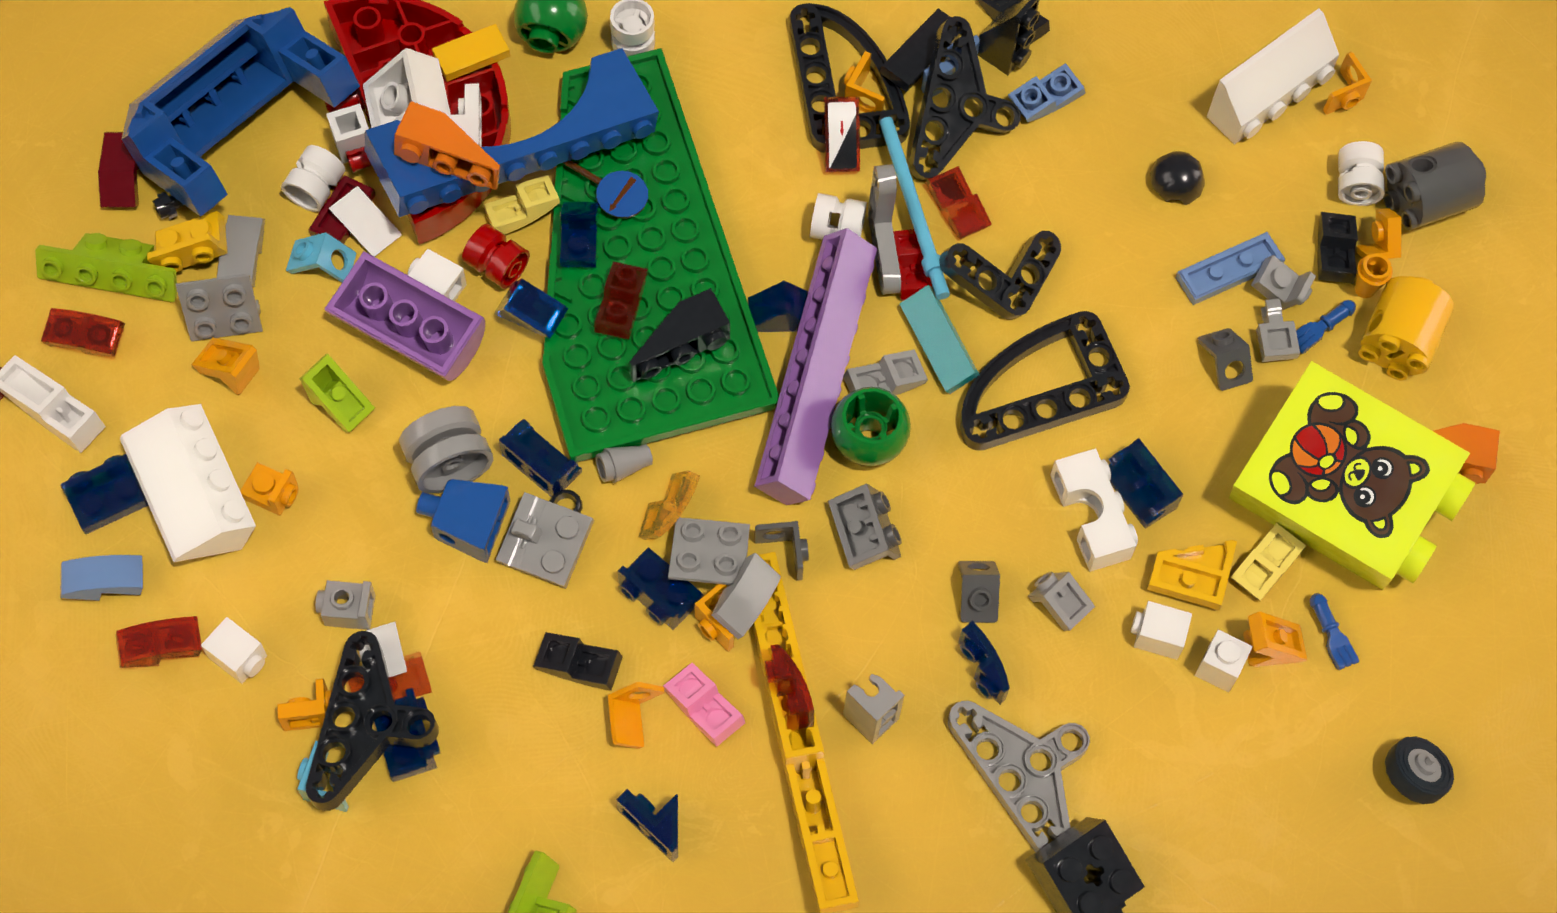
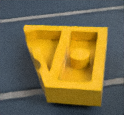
[1147,540,1237,610]

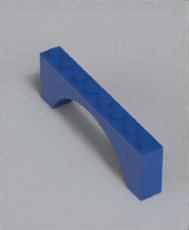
[364,48,659,217]

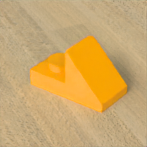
[191,337,260,395]
[1243,611,1307,667]

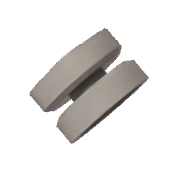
[399,406,494,493]

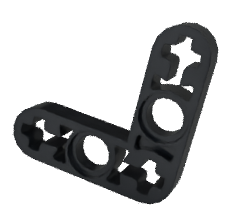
[940,230,1061,320]

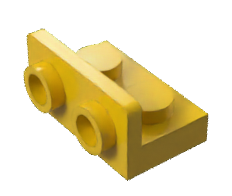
[147,211,228,273]

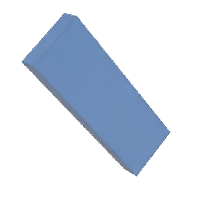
[1175,232,1285,305]

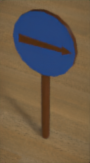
[562,160,648,219]

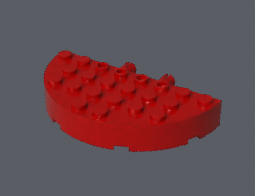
[324,0,511,245]

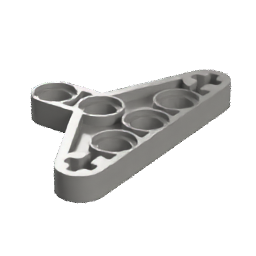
[948,701,1090,852]

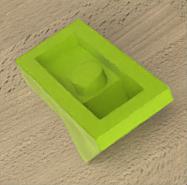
[299,354,375,433]

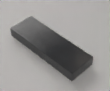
[879,8,961,92]

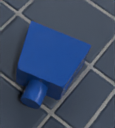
[416,479,510,563]

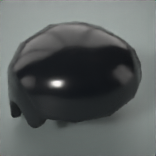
[1150,151,1205,205]

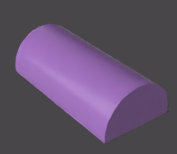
[324,251,485,381]

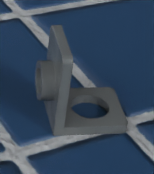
[1198,328,1253,391]
[755,521,809,581]
[958,561,1000,623]

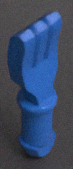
[1296,300,1356,354]
[1310,593,1359,670]

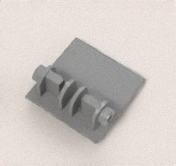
[176,274,263,341]
[668,517,750,585]

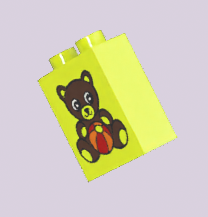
[1229,361,1475,590]

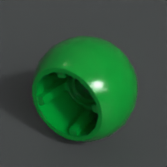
[513,0,588,53]
[831,387,911,466]

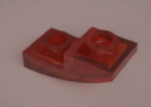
[594,261,648,340]
[41,308,125,357]
[115,616,202,668]
[764,644,814,729]

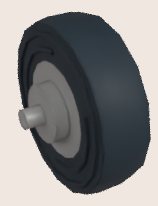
[1385,736,1454,804]

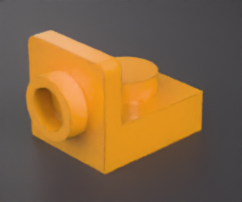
[1357,208,1401,259]
[240,462,299,516]
[277,678,332,731]

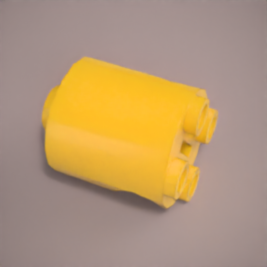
[1358,276,1454,380]

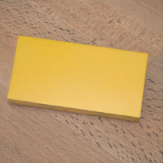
[432,23,511,82]

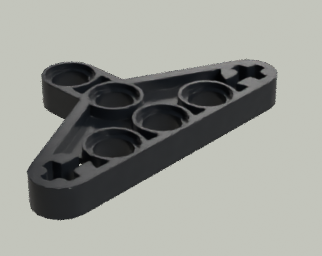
[909,16,1021,181]
[306,631,439,811]

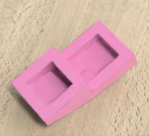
[663,663,745,747]

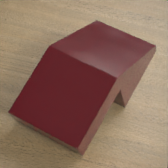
[98,132,139,207]

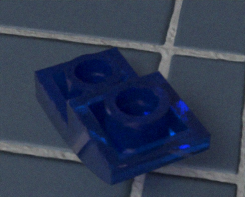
[958,620,1010,705]

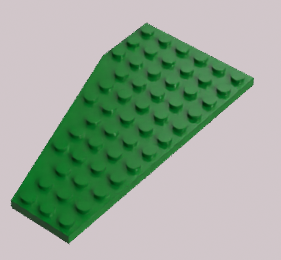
[542,48,779,464]

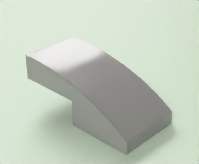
[217,215,265,287]
[843,349,928,395]
[712,553,781,639]

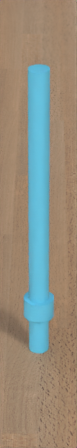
[879,117,950,300]

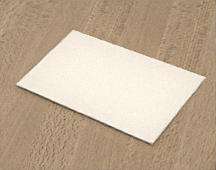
[329,186,402,257]
[359,622,407,677]

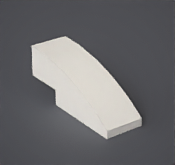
[0,355,106,453]

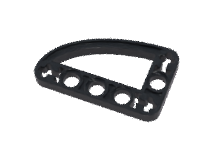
[790,3,910,153]
[960,311,1130,451]

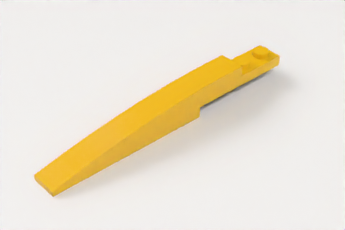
[752,552,859,913]

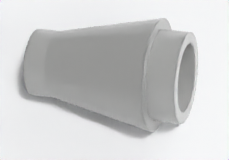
[596,444,653,483]

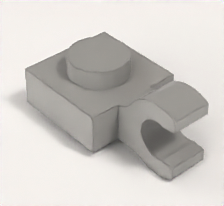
[1256,299,1300,362]

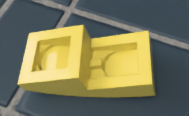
[483,175,560,235]
[1231,523,1306,601]

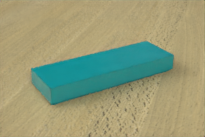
[900,285,980,394]

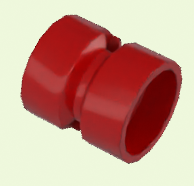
[462,223,530,289]

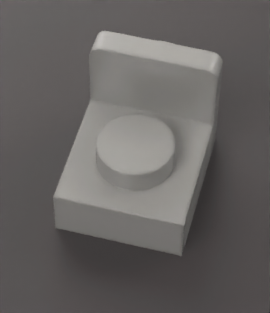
[1251,255,1316,310]
[1028,571,1096,631]

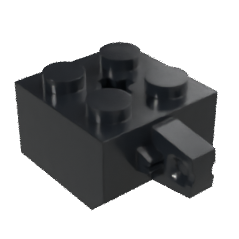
[1026,817,1145,913]

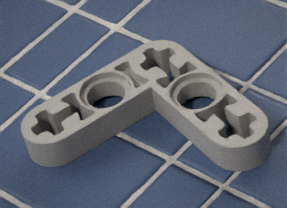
[868,164,901,295]

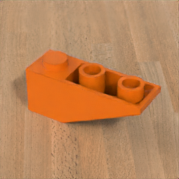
[394,101,500,190]
[1433,423,1500,484]

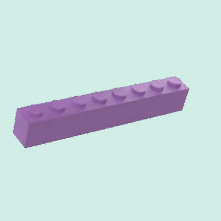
[754,228,877,506]

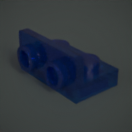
[60,454,149,535]
[617,547,704,630]
[374,687,441,782]

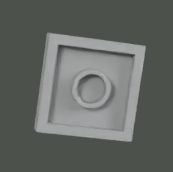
[496,492,594,589]

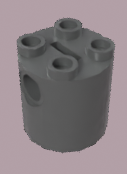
[1383,142,1486,230]

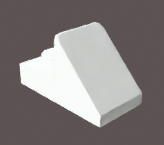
[447,84,482,147]

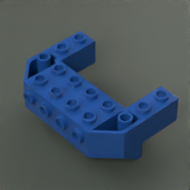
[121,7,360,217]

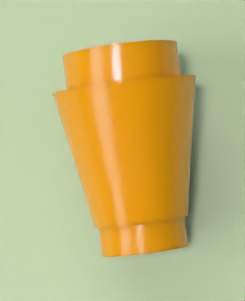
[1355,253,1393,298]

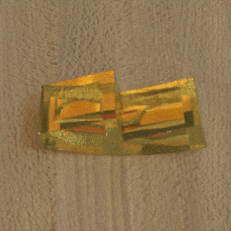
[638,470,700,540]

